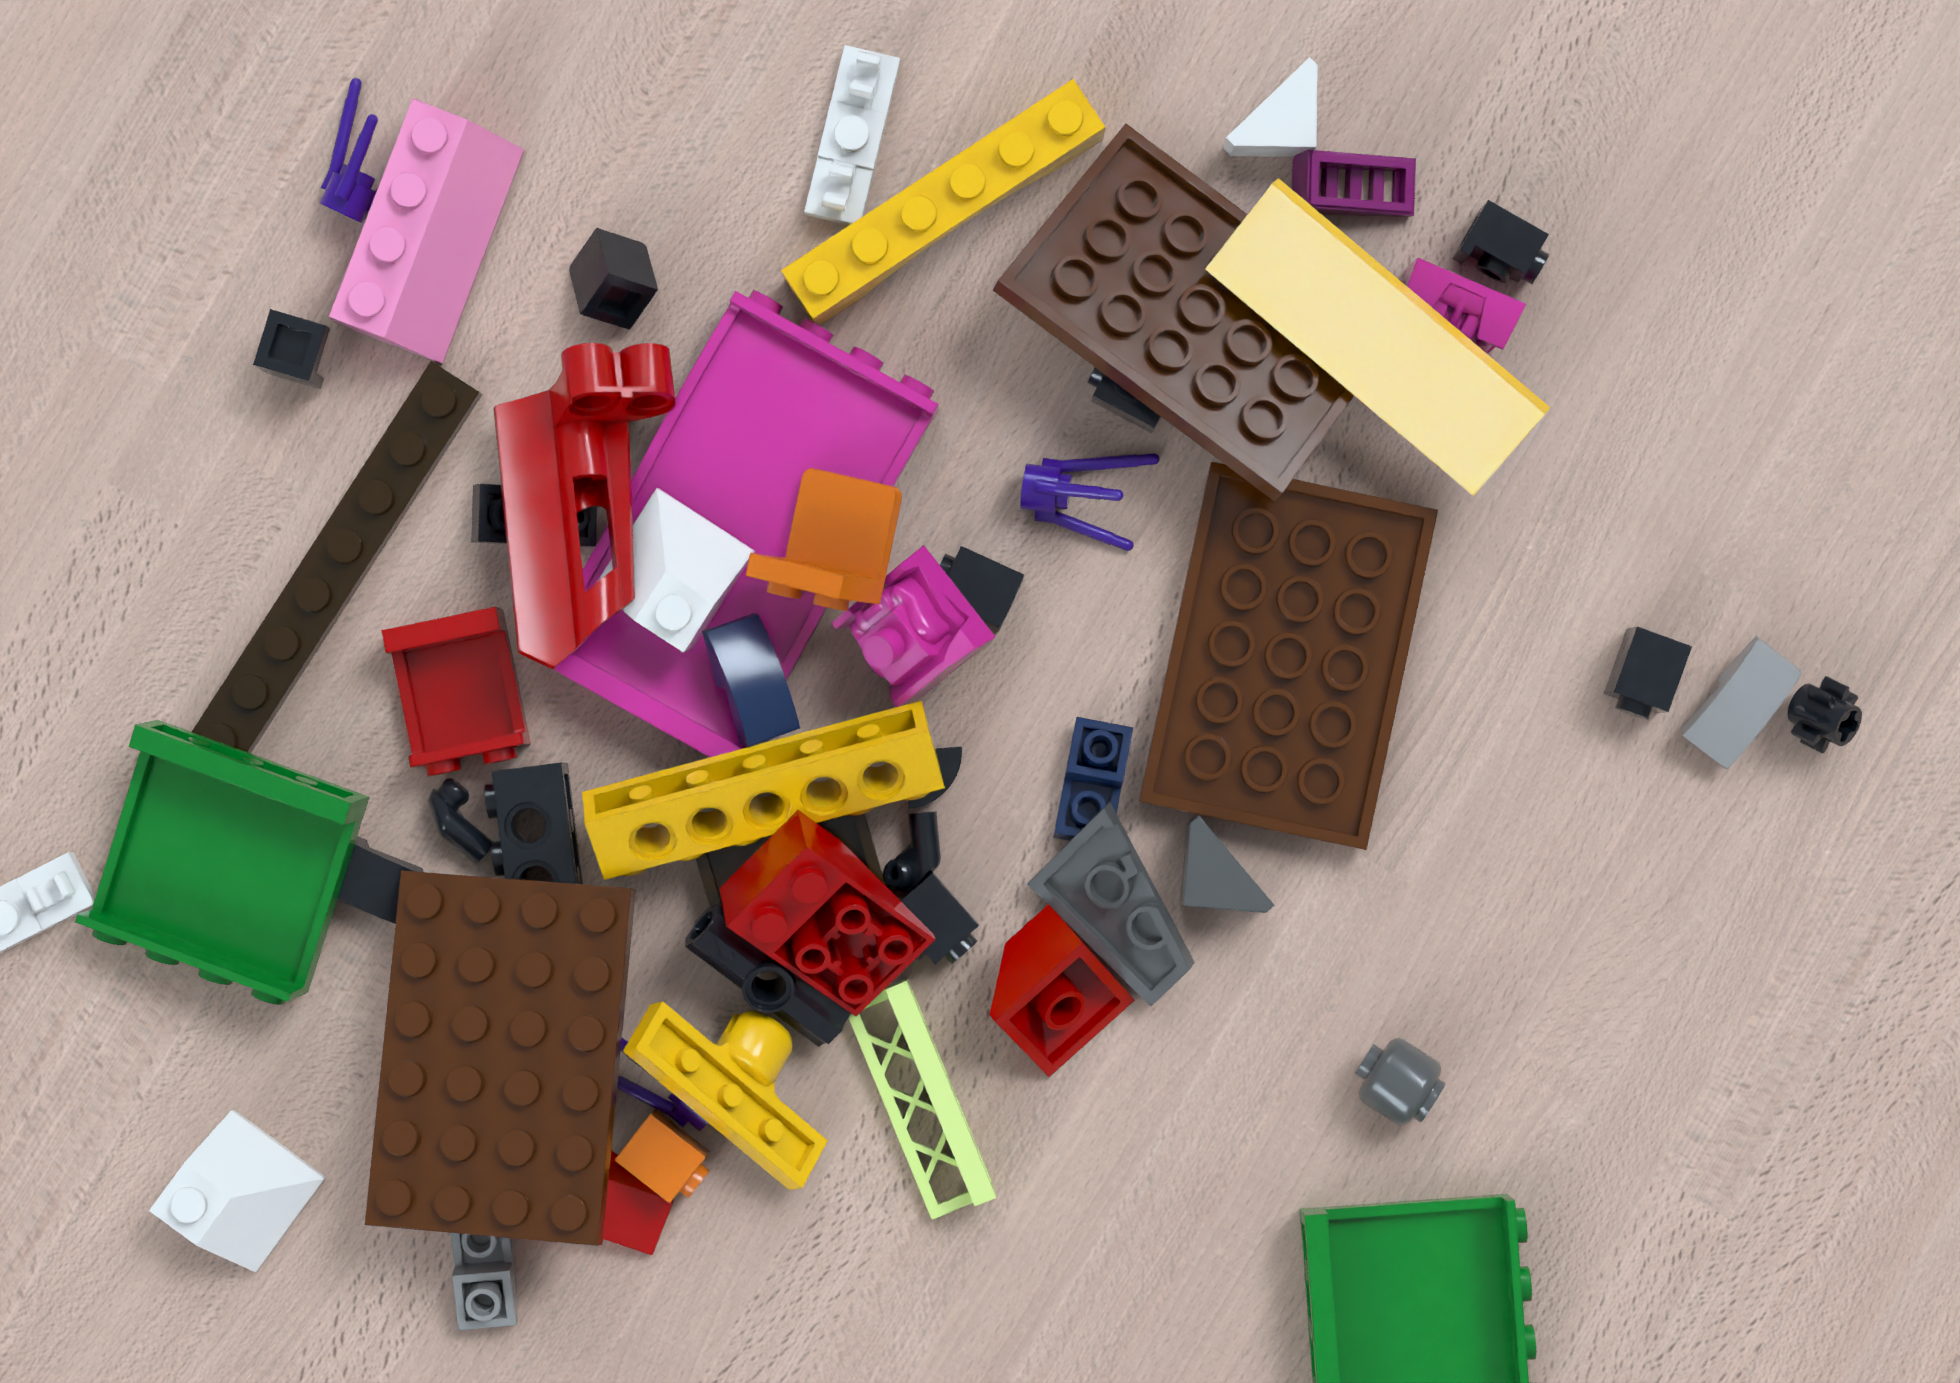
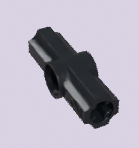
[685,904,851,1047]

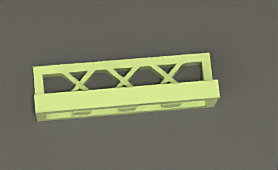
[849,978,996,1220]

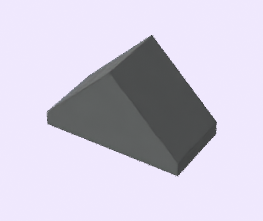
[1180,815,1275,913]

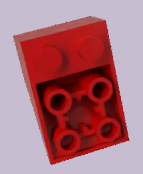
[719,810,935,1016]

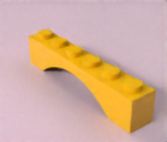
[781,79,1105,325]

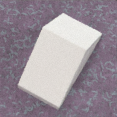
[1222,57,1318,157]

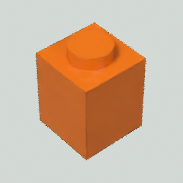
[615,1109,710,1203]

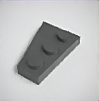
[1028,802,1195,1006]

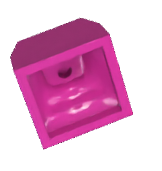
[1402,258,1526,354]
[831,545,995,707]

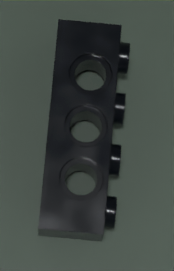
[484,762,583,884]

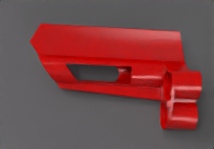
[493,343,676,669]

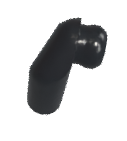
[428,778,493,864]
[883,811,941,892]

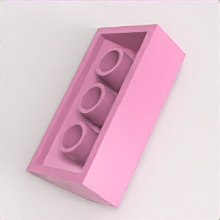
[329,98,524,364]

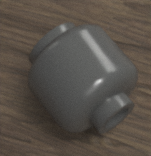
[1355,1038,1446,1125]

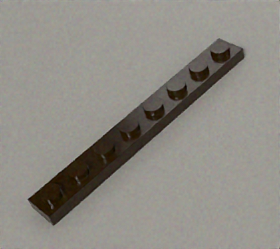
[192,361,483,753]

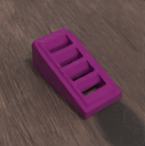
[1292,150,1416,217]

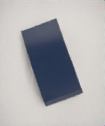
[702,613,800,747]
[1053,717,1133,841]

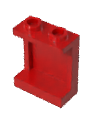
[381,606,531,777]

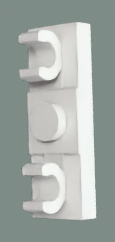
[804,45,901,225]
[0,852,96,953]

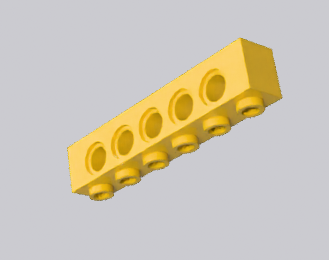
[582,700,945,880]

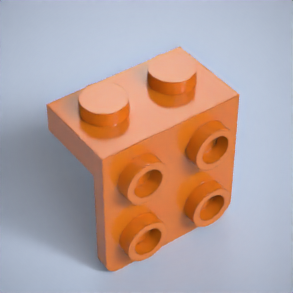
[746,468,902,611]

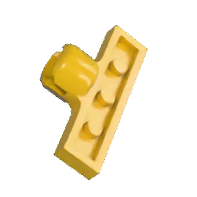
[623,1001,828,1190]

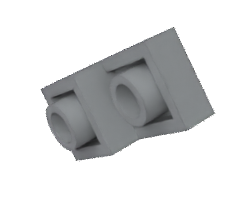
[1681,635,1802,769]
[451,1233,518,1330]

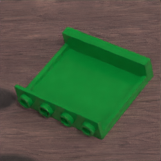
[75,720,370,1005]
[1299,1194,1537,1383]

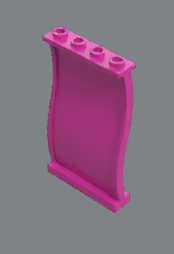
[553,290,939,757]

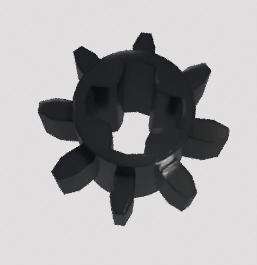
[1788,676,1862,753]

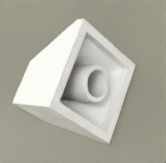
[597,488,755,653]
[149,1109,326,1272]

